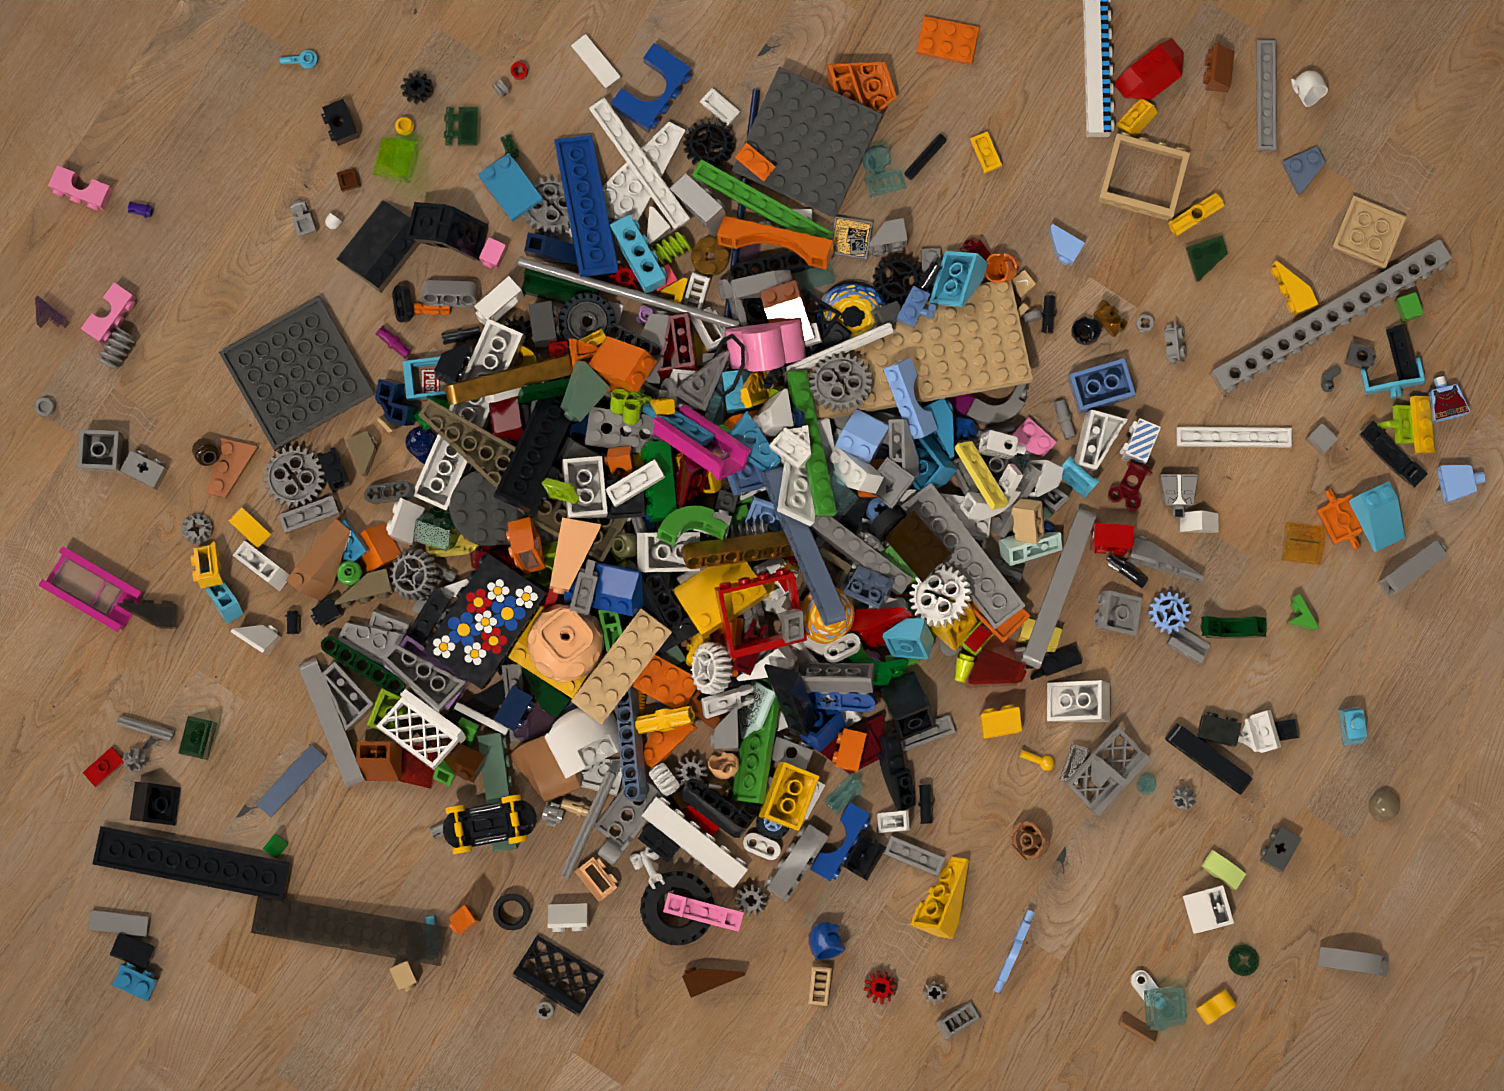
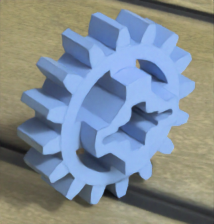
[1148,592,1191,634]

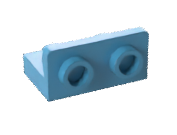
[342,519,369,563]
[112,962,159,1001]

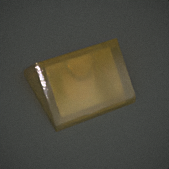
[1281,522,1326,565]

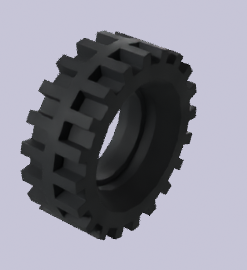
[640,871,714,945]

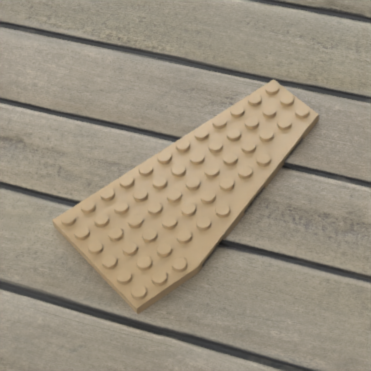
[807,280,1033,420]

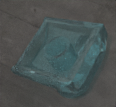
[1144,985,1187,1031]

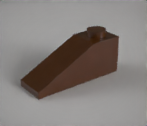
[431,731,486,783]
[682,967,745,998]

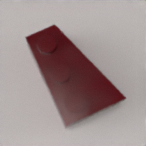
[657,313,698,380]

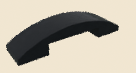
[1359,421,1428,488]

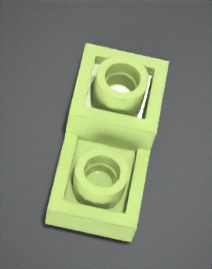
[1202,850,1246,890]

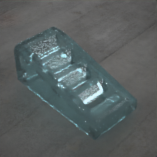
[864,169,906,198]

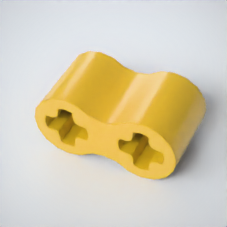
[1196,988,1237,1025]

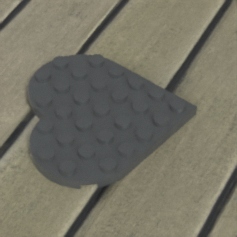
[449,437,560,546]

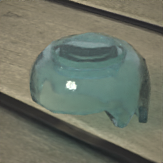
[862,145,891,175]

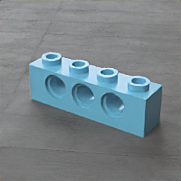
[610,215,667,294]

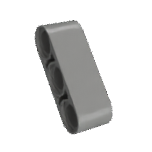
[421,280,478,307]

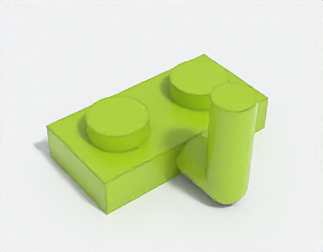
[1376,405,1414,444]

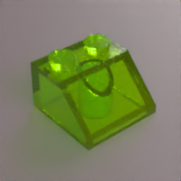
[373,138,419,183]

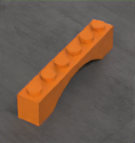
[717,216,834,270]

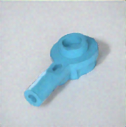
[279,50,318,69]

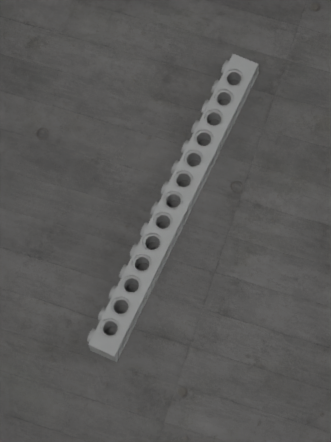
[1210,239,1452,393]

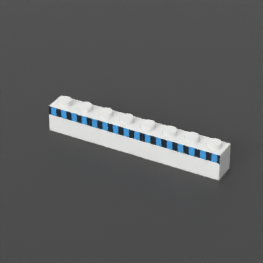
[1083,0,1114,137]

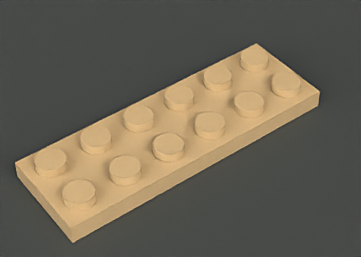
[571,608,672,724]

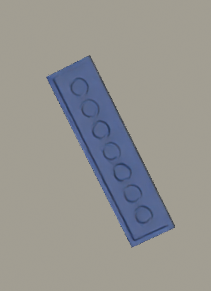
[554,135,618,277]

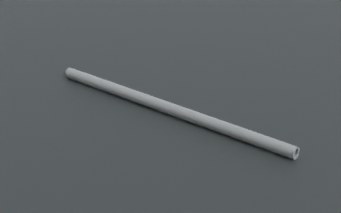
[518,256,740,328]

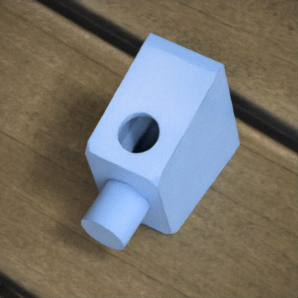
[1437,465,1485,504]

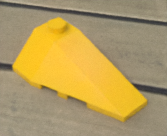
[910,857,969,939]

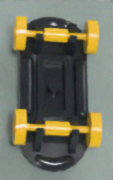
[443,794,537,854]

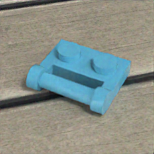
[1061,456,1100,498]

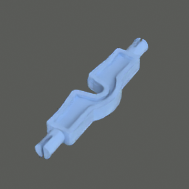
[993,909,1035,994]

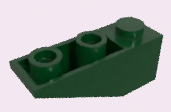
[521,667,571,720]

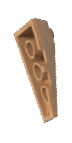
[286,518,352,601]

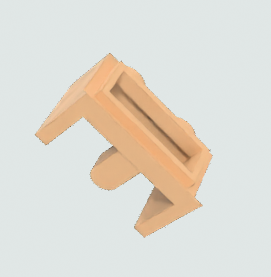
[574,857,618,902]

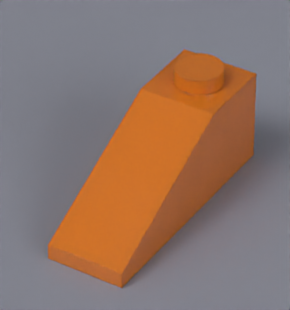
[449,905,481,935]

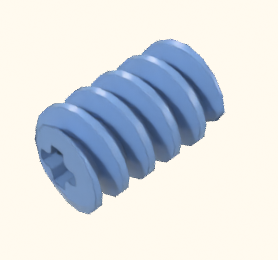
[866,498,890,521]

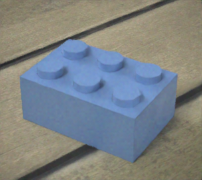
[1067,358,1136,414]

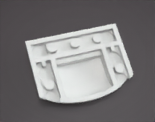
[544,707,620,778]

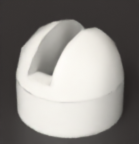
[325,213,342,229]

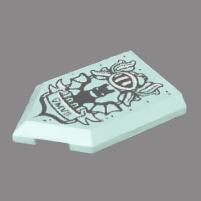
[738,679,775,739]

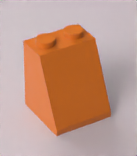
[588,336,657,392]

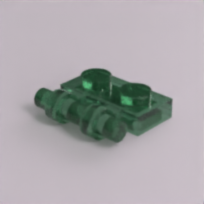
[443,107,478,146]

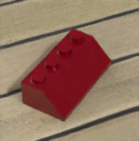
[675,454,709,509]

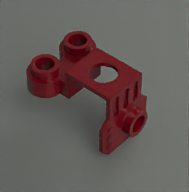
[1107,461,1153,511]

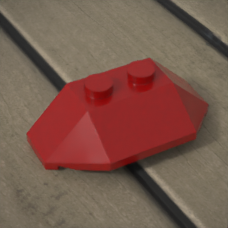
[1113,39,1184,100]

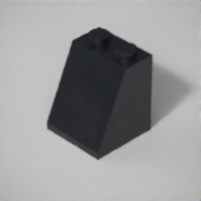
[878,671,936,741]

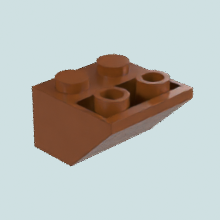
[1203,43,1234,93]
[356,741,402,781]

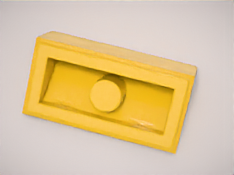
[1116,99,1158,138]

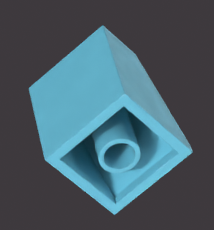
[722,370,764,418]

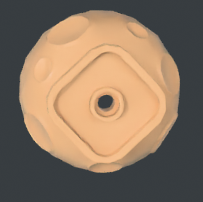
[527,604,604,682]

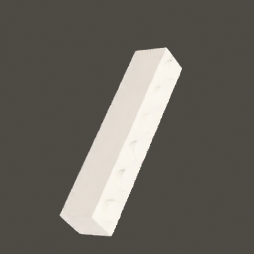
[641,797,748,888]

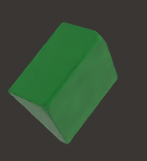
[263,834,288,858]

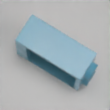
[402,357,447,402]

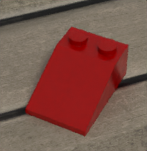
[850,608,916,647]

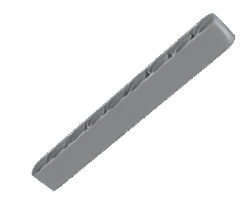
[1021,508,1097,669]

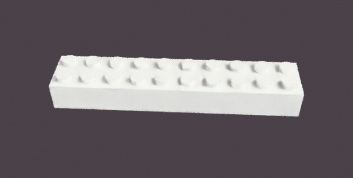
[413,319,526,511]

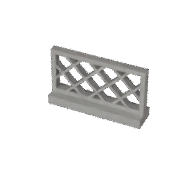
[1065,727,1151,816]

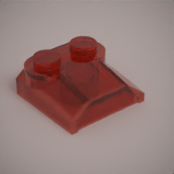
[399,744,438,789]

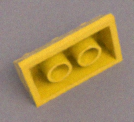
[758,762,820,831]

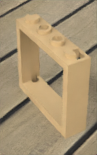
[1098,132,1190,221]

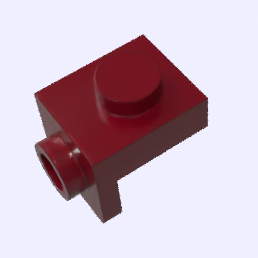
[959,237,991,261]

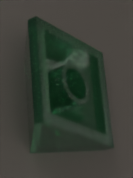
[178,716,217,761]

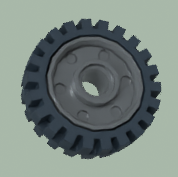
[559,292,616,347]

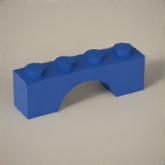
[810,802,871,881]

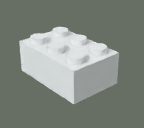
[562,456,608,520]

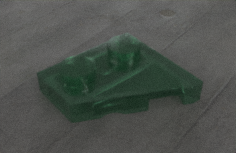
[1185,236,1228,282]

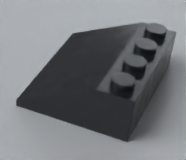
[336,200,421,293]

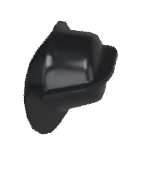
[743,298,769,325]

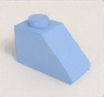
[1049,224,1085,266]

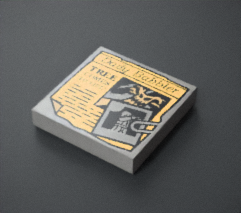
[831,216,873,260]

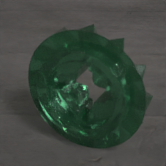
[1228,945,1259,976]

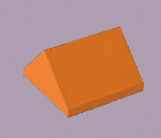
[359,523,402,573]

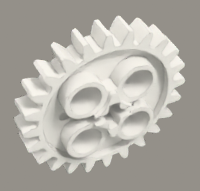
[909,565,972,628]

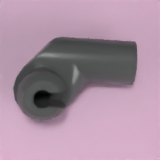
[1321,365,1341,392]

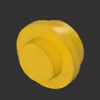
[395,117,414,136]

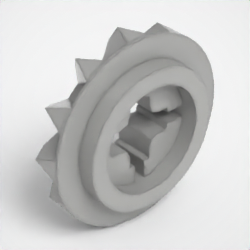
[182,514,212,544]
[856,531,884,553]

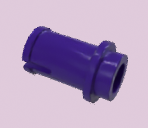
[128,201,153,218]

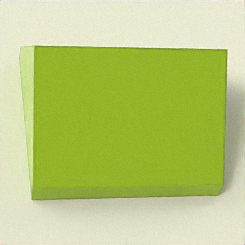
[367,689,408,736]

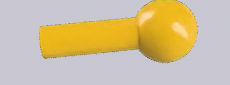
[1019,750,1055,771]

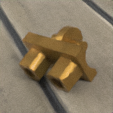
[1093,300,1128,337]

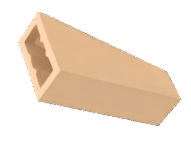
[549,517,601,594]

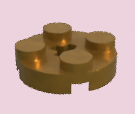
[691,237,729,276]

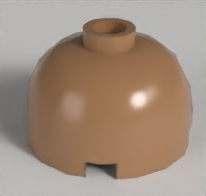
[1011,821,1050,860]

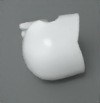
[1291,71,1328,107]

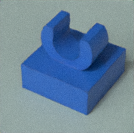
[953,417,978,441]

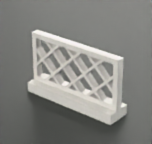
[376,689,466,770]

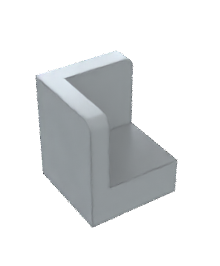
[1306,424,1338,455]

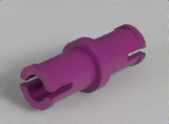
[375,326,412,359]

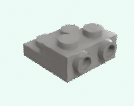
[1094,591,1143,636]

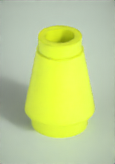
[954,653,975,683]

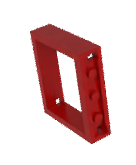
[714,568,807,659]

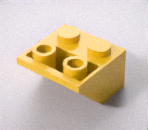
[978,704,1022,740]

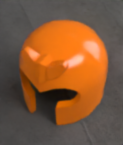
[985,253,1021,283]

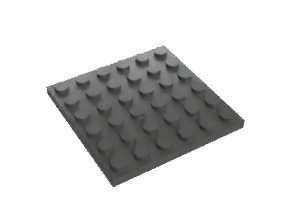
[732,67,882,218]
[219,296,375,451]

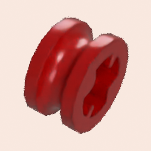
[510,62,528,80]

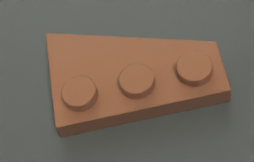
[207,438,259,498]

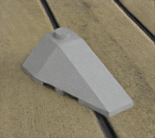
[1126,536,1204,582]

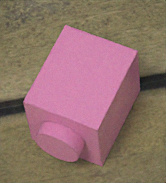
[479,238,507,269]

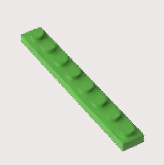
[692,159,834,240]
[786,370,837,517]

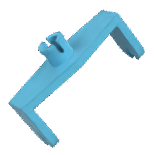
[1360,357,1425,399]

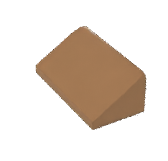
[1118,1012,1158,1045]

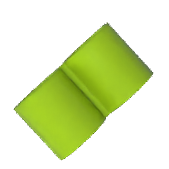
[610,388,652,425]

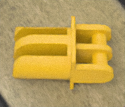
[686,633,711,667]

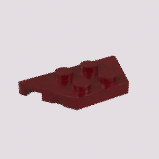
[818,714,884,775]

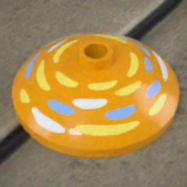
[801,587,855,644]

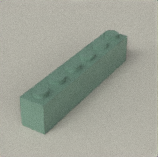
[477,733,521,852]

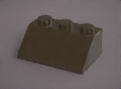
[885,510,952,583]

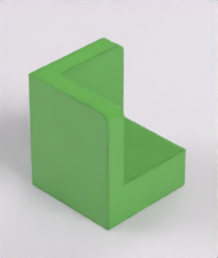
[1395,293,1424,323]

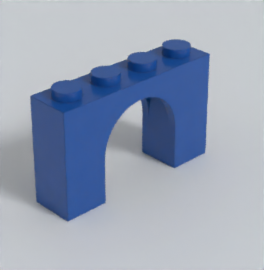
[611,43,692,133]

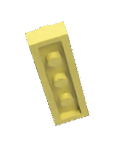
[954,441,1009,510]

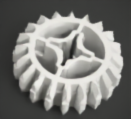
[691,642,733,695]

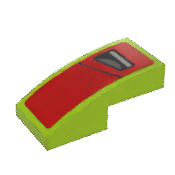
[961,621,994,657]

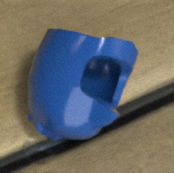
[808,922,846,960]

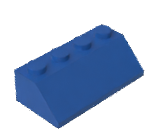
[564,560,644,616]

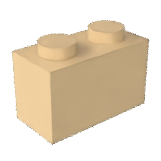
[1011,498,1045,544]

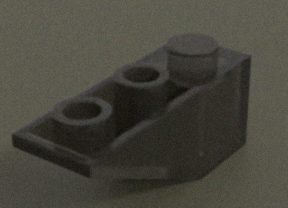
[118,599,178,629]

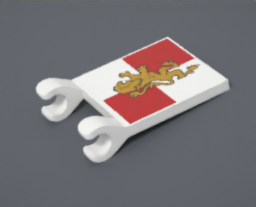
[753,556,801,602]

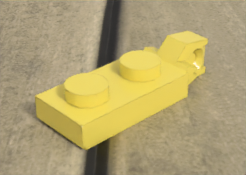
[426,535,480,558]

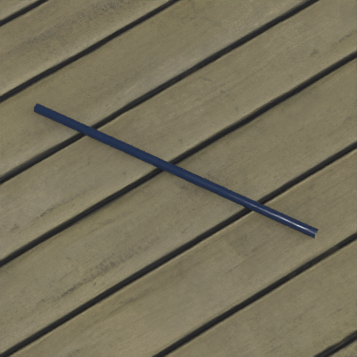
[724,89,760,329]

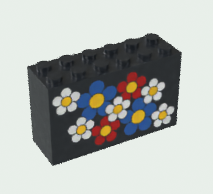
[424,552,549,690]

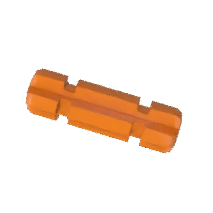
[413,303,451,315]

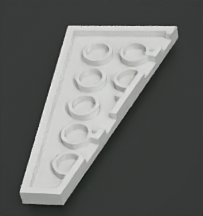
[602,122,686,222]

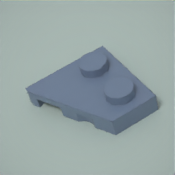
[1282,147,1325,195]

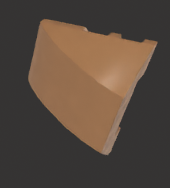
[509,735,581,802]

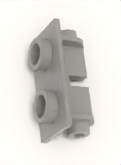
[1164,323,1187,364]

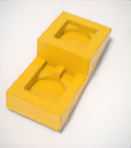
[228,507,271,548]

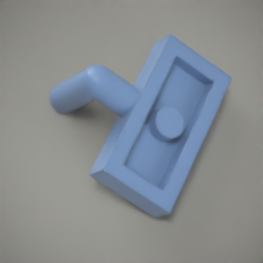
[896,286,936,328]

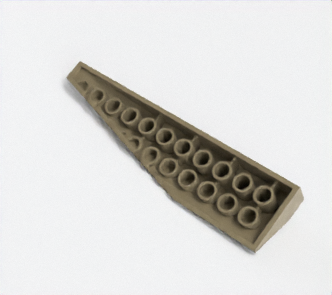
[419,398,628,563]

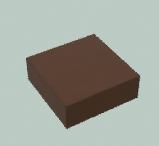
[337,168,360,192]

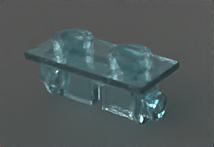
[823,774,864,815]

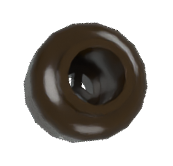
[192,438,220,466]
[705,777,733,801]

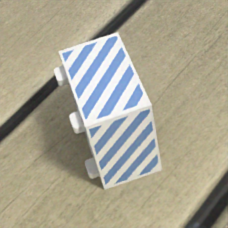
[1120,418,1161,465]

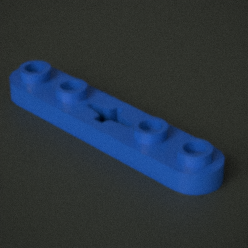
[808,692,877,712]

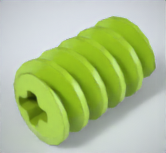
[649,232,692,266]

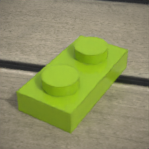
[542,478,580,504]

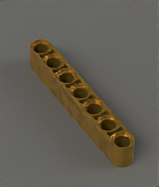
[444,354,573,405]
[681,531,794,569]

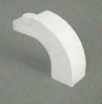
[960,463,1023,519]

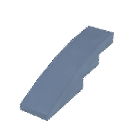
[257,745,326,818]

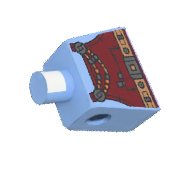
[1428,376,1470,424]

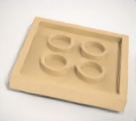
[1332,196,1406,270]

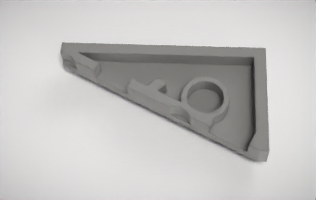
[673,351,730,411]

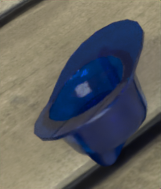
[405,427,437,465]

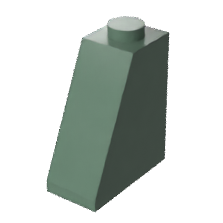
[561,360,610,422]

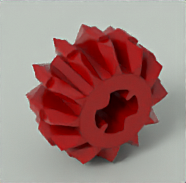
[609,263,639,290]
[863,971,897,1004]

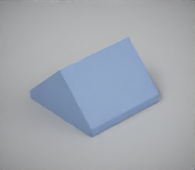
[744,496,783,532]

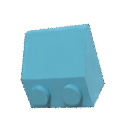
[883,617,934,659]

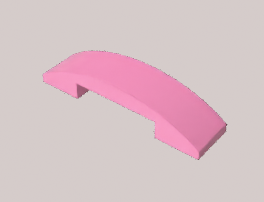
[663,893,744,932]

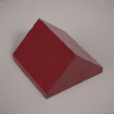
[489,396,526,441]

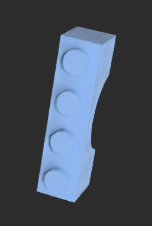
[883,358,938,440]

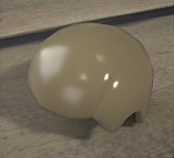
[1369,790,1400,821]

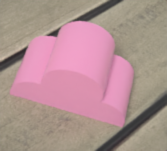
[725,319,806,371]

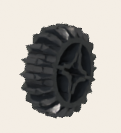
[683,118,734,168]
[872,254,923,306]

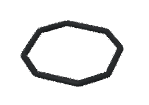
[713,334,745,397]

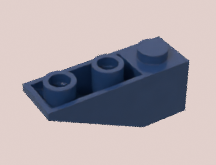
[524,232,578,266]

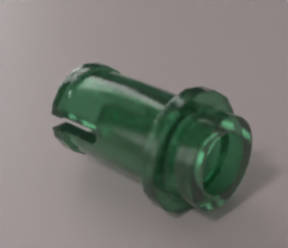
[500,134,519,159]

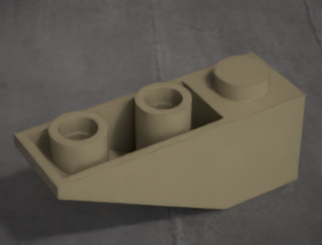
[335,569,394,609]

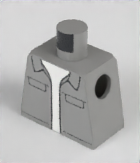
[1159,474,1198,518]

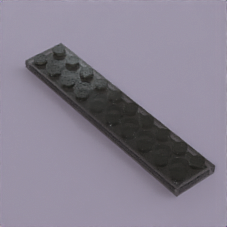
[251,896,448,966]

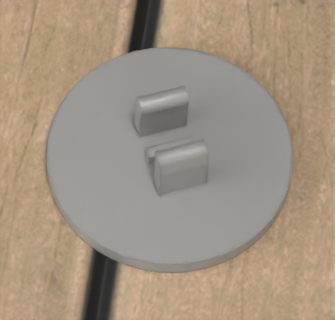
[655,378,677,405]

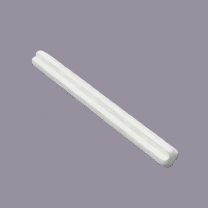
[786,323,893,372]

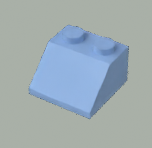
[835,409,889,464]

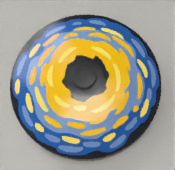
[815,281,888,339]

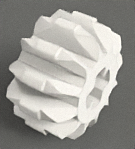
[649,763,680,796]

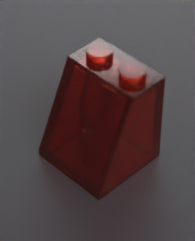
[965,647,1027,688]

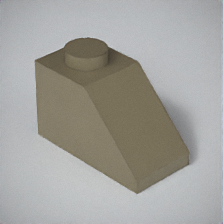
[346,431,378,477]

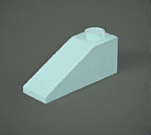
[999,532,1062,566]

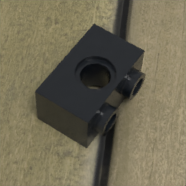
[321,99,359,146]

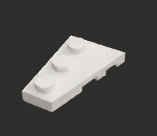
[581,759,622,796]

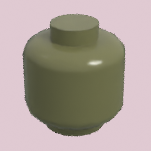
[612,533,637,558]

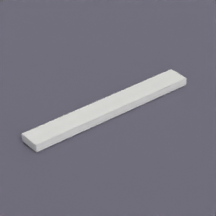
[589,97,690,230]

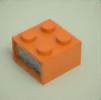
[506,517,546,575]

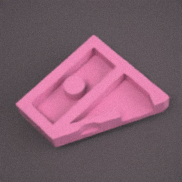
[1011,417,1057,457]

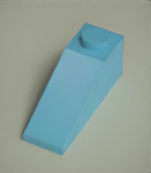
[202,566,244,624]

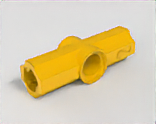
[1168,193,1225,237]
[635,706,695,734]

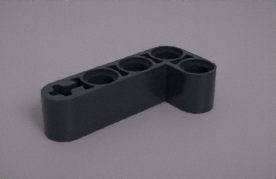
[680,778,760,838]

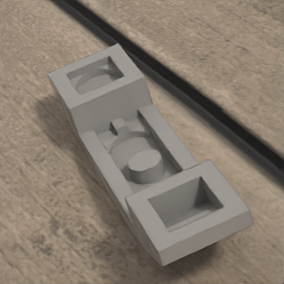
[717,279,747,327]

